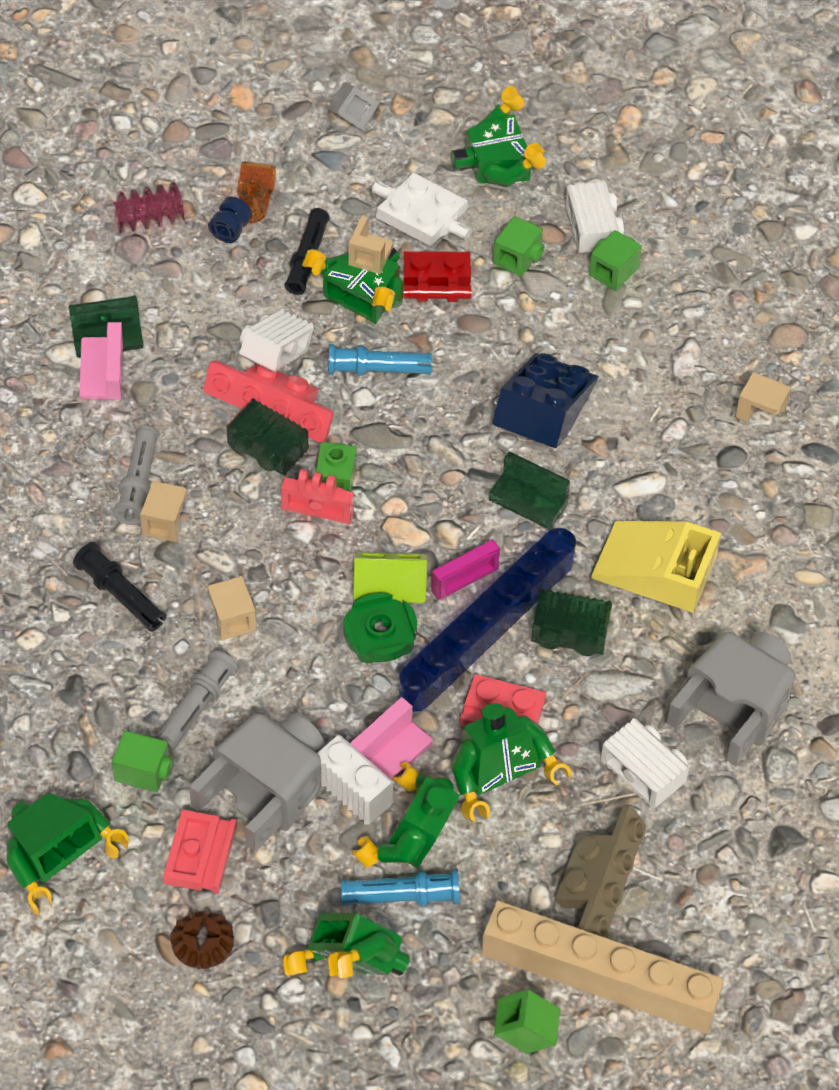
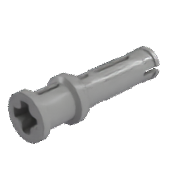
[113,426,158,525]
[154,650,239,753]

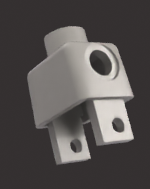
[667,632,795,766]
[189,713,325,852]

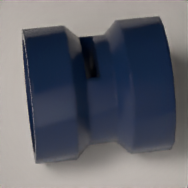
[208,196,252,243]

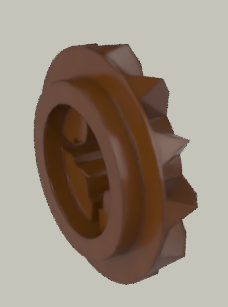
[171,908,234,969]

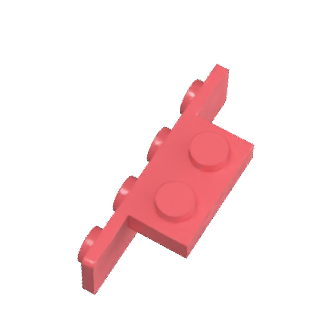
[203,360,334,443]

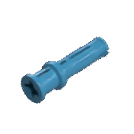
[328,344,432,376]
[341,869,460,906]

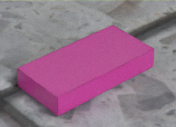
[431,539,500,600]

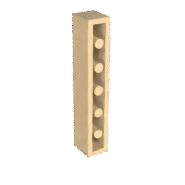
[482,900,725,1035]

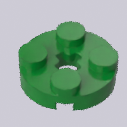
[344,593,417,663]

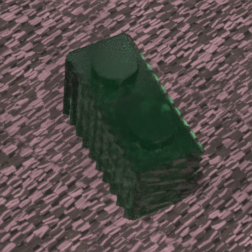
[226,398,309,476]
[531,589,613,656]

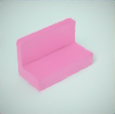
[79,322,123,399]
[350,697,432,781]

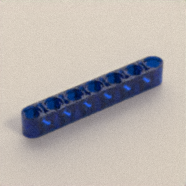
[398,528,576,712]

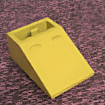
[591,521,721,613]

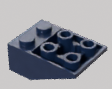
[492,353,599,448]

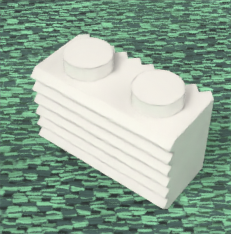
[565,180,624,253]
[239,309,314,373]
[601,718,689,809]
[317,735,394,825]

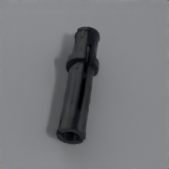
[285,208,330,295]

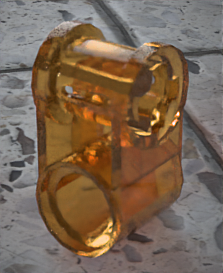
[237,161,276,223]

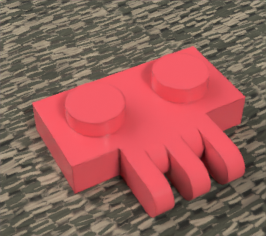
[281,469,354,524]

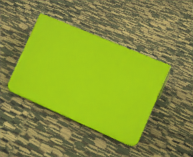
[353,552,427,603]

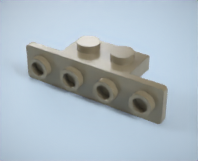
[555,805,646,938]

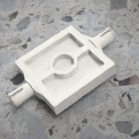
[372,173,472,246]

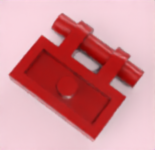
[404,251,472,302]

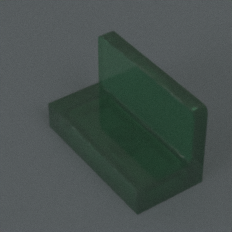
[68,296,144,358]
[489,452,570,530]

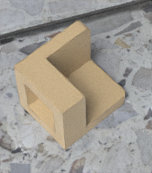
[348,216,393,274]
[736,372,791,422]
[140,481,187,543]
[208,576,257,641]

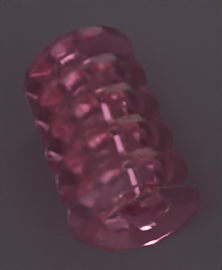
[113,182,185,234]

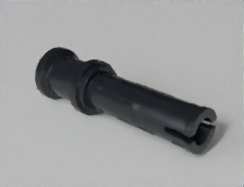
[73,542,167,632]

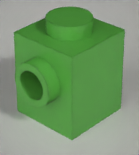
[493,216,545,277]
[589,230,642,291]
[316,442,357,492]
[112,730,174,793]
[494,989,561,1054]

